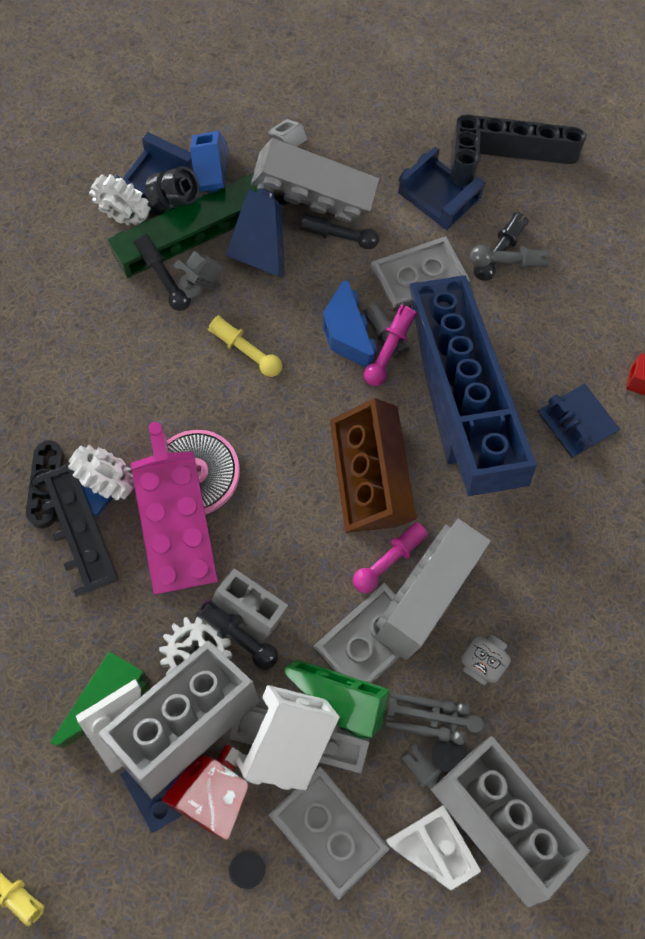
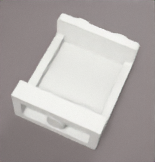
[235,685,339,791]

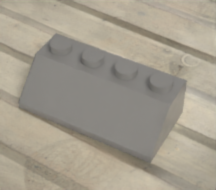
[98,640,260,799]

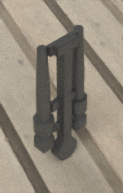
[386,693,484,745]

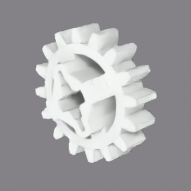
[89,174,151,226]
[69,445,135,500]
[159,617,232,675]

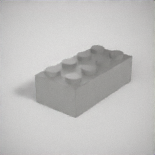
[251,138,379,223]
[375,518,491,661]
[431,736,590,908]

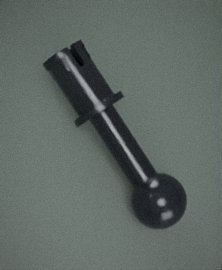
[300,212,379,249]
[473,212,529,281]
[133,233,191,311]
[196,598,278,670]

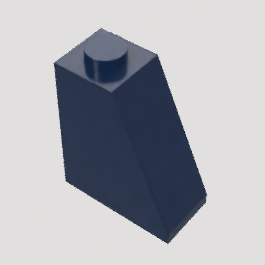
[225,188,285,278]

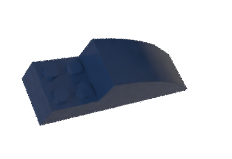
[409,275,537,496]

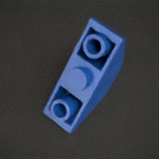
[190,131,229,193]
[322,280,377,367]

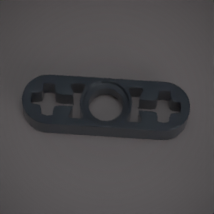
[26,440,64,529]

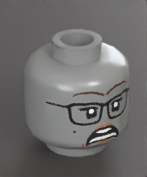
[461,634,511,686]

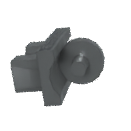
[174,251,224,299]

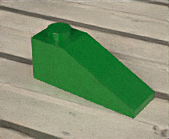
[50,652,148,749]
[284,659,390,738]

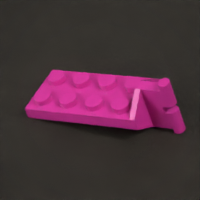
[131,422,218,595]

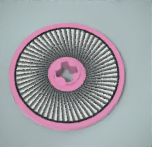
[167,430,240,515]

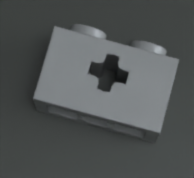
[212,568,288,644]

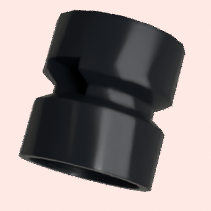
[145,166,199,210]

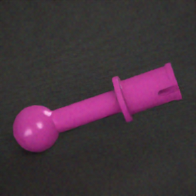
[364,305,418,386]
[353,522,428,593]

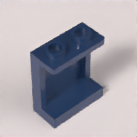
[114,132,193,215]
[398,147,485,230]

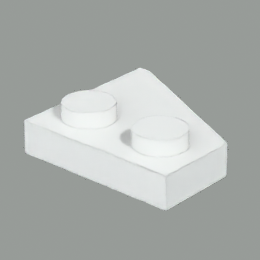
[76,680,141,773]
[385,806,481,890]

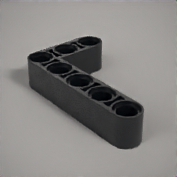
[450,115,586,187]

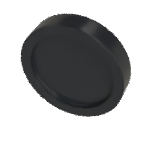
[432,740,466,773]
[230,851,265,889]

